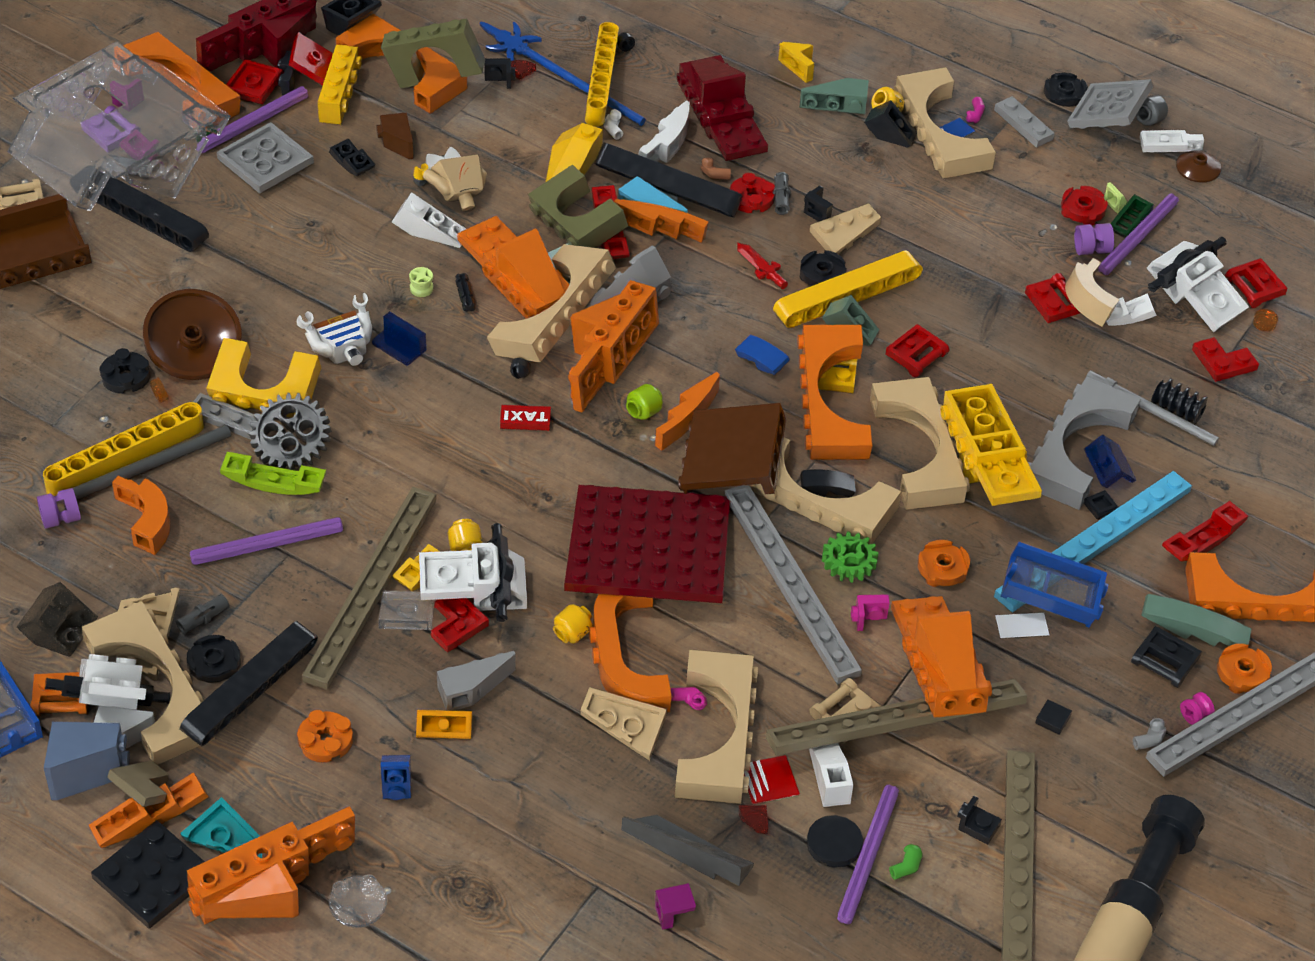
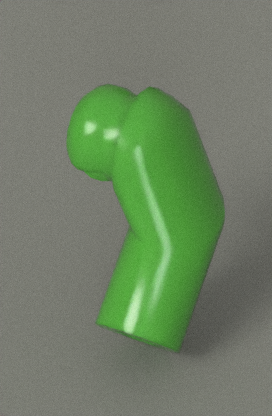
[889,844,923,880]

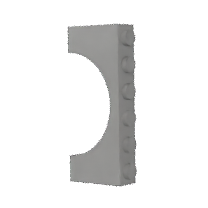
[1028,377,1141,510]

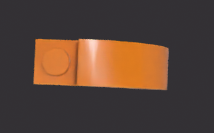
[112,476,170,555]

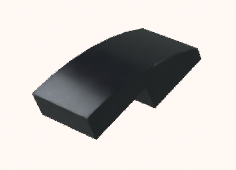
[278,50,295,96]
[329,138,375,176]
[800,469,856,498]

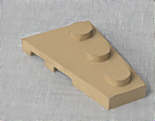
[810,204,881,254]
[580,687,667,761]

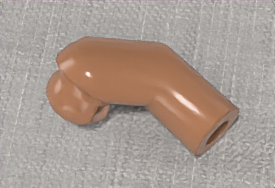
[700,158,731,180]

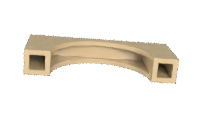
[893,67,996,178]
[487,244,616,362]
[870,377,970,510]
[749,437,901,544]
[82,601,215,765]
[675,650,758,804]

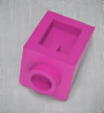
[851,595,890,631]

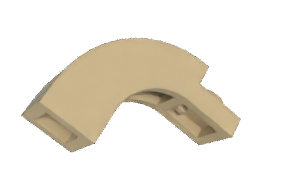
[1065,258,1119,327]

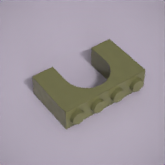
[381,18,485,88]
[528,165,628,248]

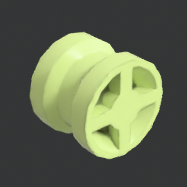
[409,267,433,297]

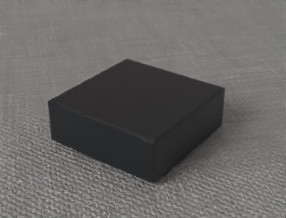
[1084,490,1119,520]
[1035,699,1072,735]

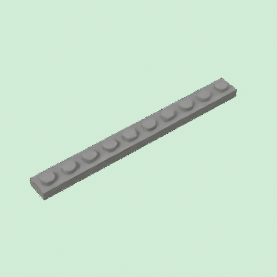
[725,485,862,684]
[1146,652,1315,777]

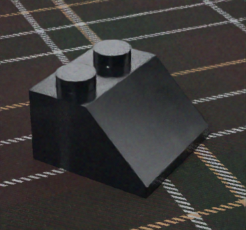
[321,0,382,36]

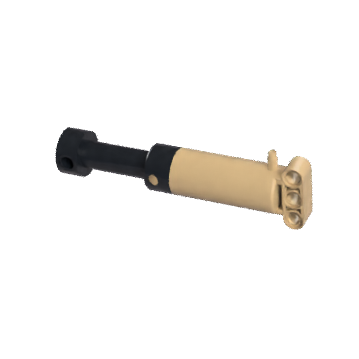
[1073,795,1205,961]

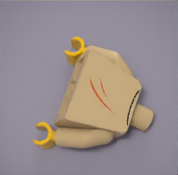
[413,155,487,211]

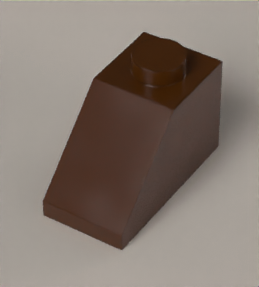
[376,112,414,159]

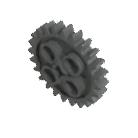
[249,393,332,470]

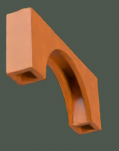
[336,14,467,114]
[114,32,241,131]
[797,325,872,460]
[1185,552,1315,623]

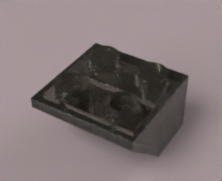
[16,582,98,657]

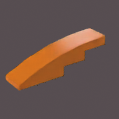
[614,199,709,243]
[655,372,720,451]
[89,772,209,848]

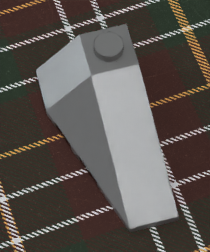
[584,245,671,309]

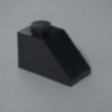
[864,100,917,148]

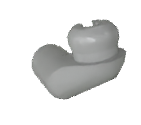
[1133,718,1166,750]

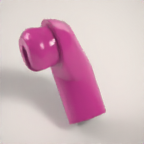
[966,97,985,124]
[670,687,707,710]

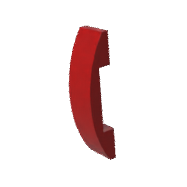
[591,185,630,259]
[1162,501,1248,561]

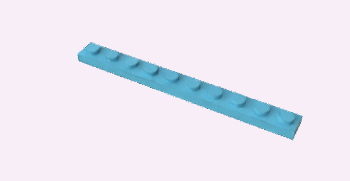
[994,471,1192,613]

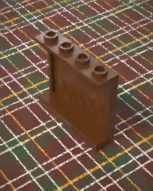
[0,193,92,289]
[678,403,786,495]

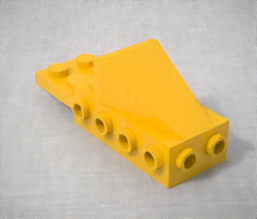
[940,384,1042,506]

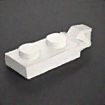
[1140,130,1204,152]

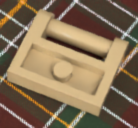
[0,178,43,210]
[810,678,880,743]

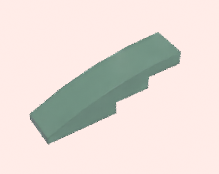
[1141,594,1252,646]

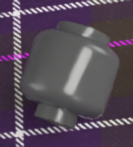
[1136,95,1168,126]

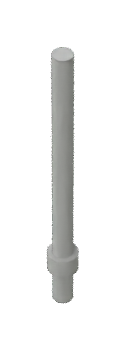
[1086,370,1219,446]

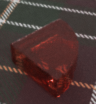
[511,60,536,80]
[738,805,768,834]

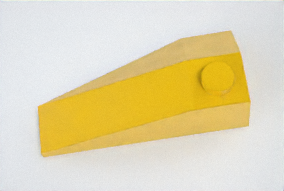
[546,123,603,182]

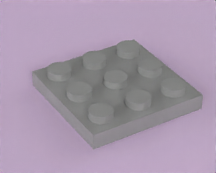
[1067,79,1153,129]
[217,122,314,193]

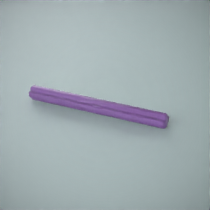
[195,86,308,153]
[1098,193,1179,275]
[190,517,343,565]
[837,784,899,925]

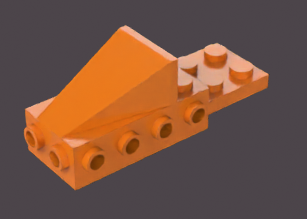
[457,216,569,319]
[568,280,659,412]
[891,596,992,718]
[187,806,355,925]

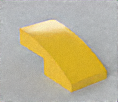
[392,544,440,592]

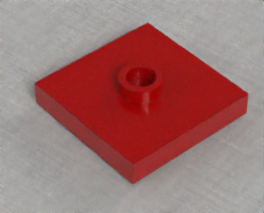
[289,32,333,86]
[226,59,284,105]

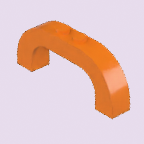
[589,594,671,713]

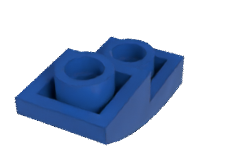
[735,335,790,375]

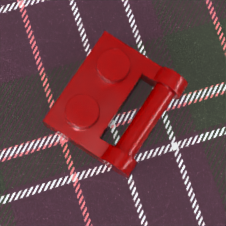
[1225,258,1288,308]
[1025,273,1081,323]
[885,324,950,378]

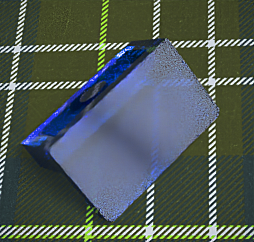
[372,311,427,366]
[1084,434,1136,488]

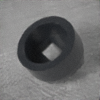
[617,32,635,52]
[510,358,531,379]

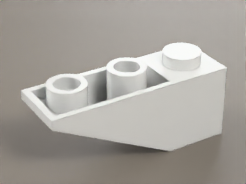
[392,192,466,248]
[809,743,853,807]

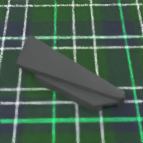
[622,815,754,886]

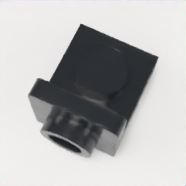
[484,58,515,89]
[804,185,833,222]
[957,796,1002,845]

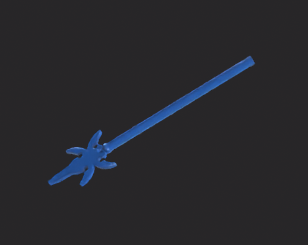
[480,21,646,126]

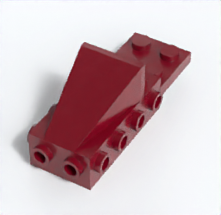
[196,0,317,72]
[677,55,768,161]

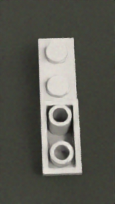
[638,101,690,163]

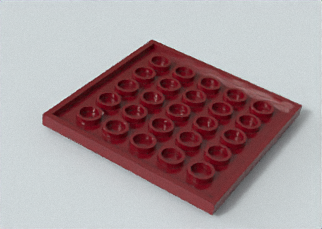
[564,485,730,604]

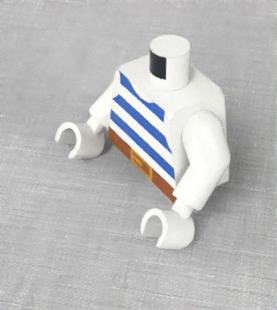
[297,293,372,366]

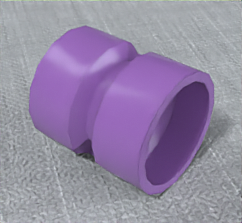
[1074,223,1114,255]
[36,488,81,529]

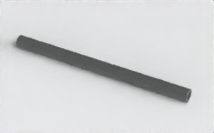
[73,425,231,500]

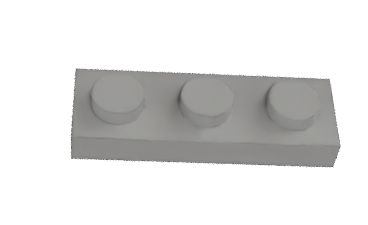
[994,96,1055,148]

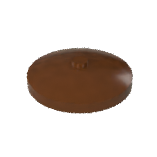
[143,289,242,380]

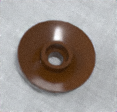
[1176,151,1221,183]

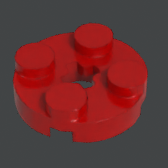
[730,173,775,213]
[1061,186,1108,226]

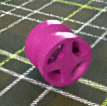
[1180,692,1215,725]

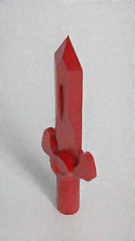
[737,242,788,289]

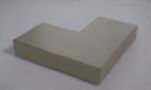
[107,760,169,807]

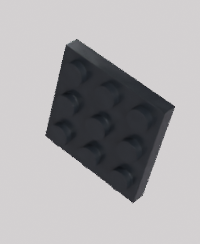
[91,820,207,929]

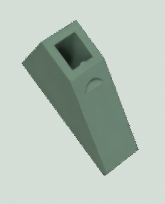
[799,78,869,114]

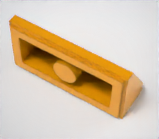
[416,710,473,739]

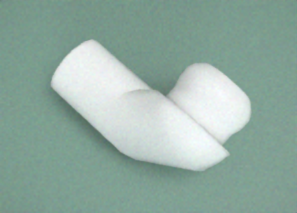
[603,109,623,140]

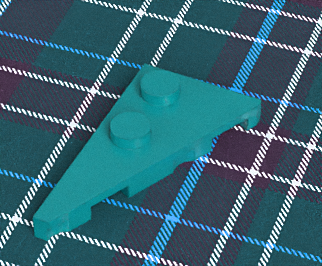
[180,797,262,858]

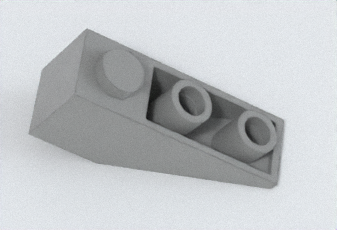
[437,651,516,711]

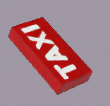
[500,405,551,431]

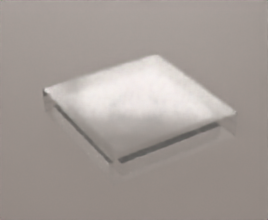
[379,591,436,630]

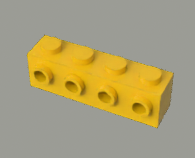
[318,45,362,125]

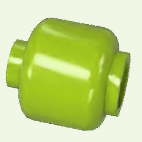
[626,384,663,420]

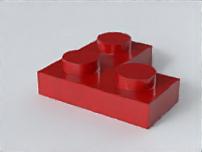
[1192,337,1259,382]
[431,598,489,653]

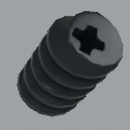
[1151,378,1208,425]

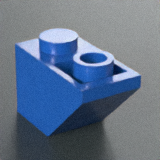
[381,755,411,800]

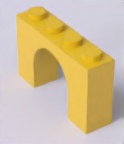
[206,338,322,418]

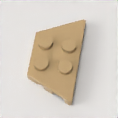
[117,588,180,680]

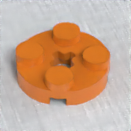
[918,540,970,587]
[1217,644,1272,694]
[297,710,353,763]

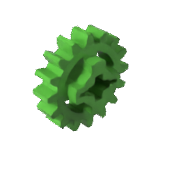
[822,532,878,582]

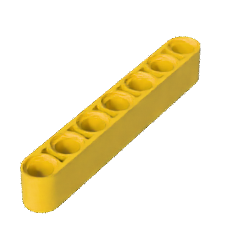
[585,22,619,127]
[773,250,923,328]
[43,402,204,496]

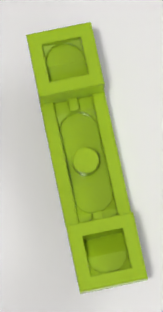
[220,452,326,495]

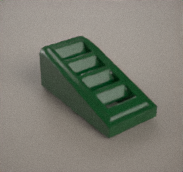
[1110,194,1154,237]

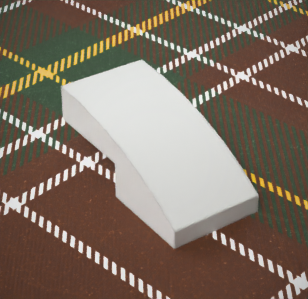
[1107,293,1157,326]

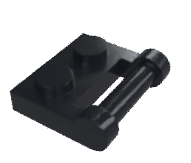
[1131,626,1202,688]

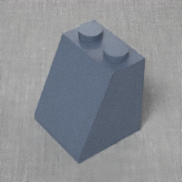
[44,722,130,800]

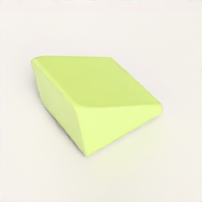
[1104,182,1127,214]

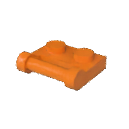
[30,672,89,716]

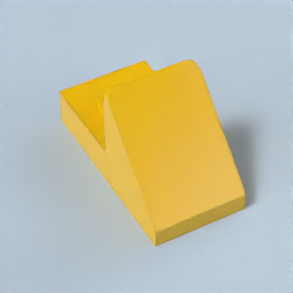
[778,42,814,83]

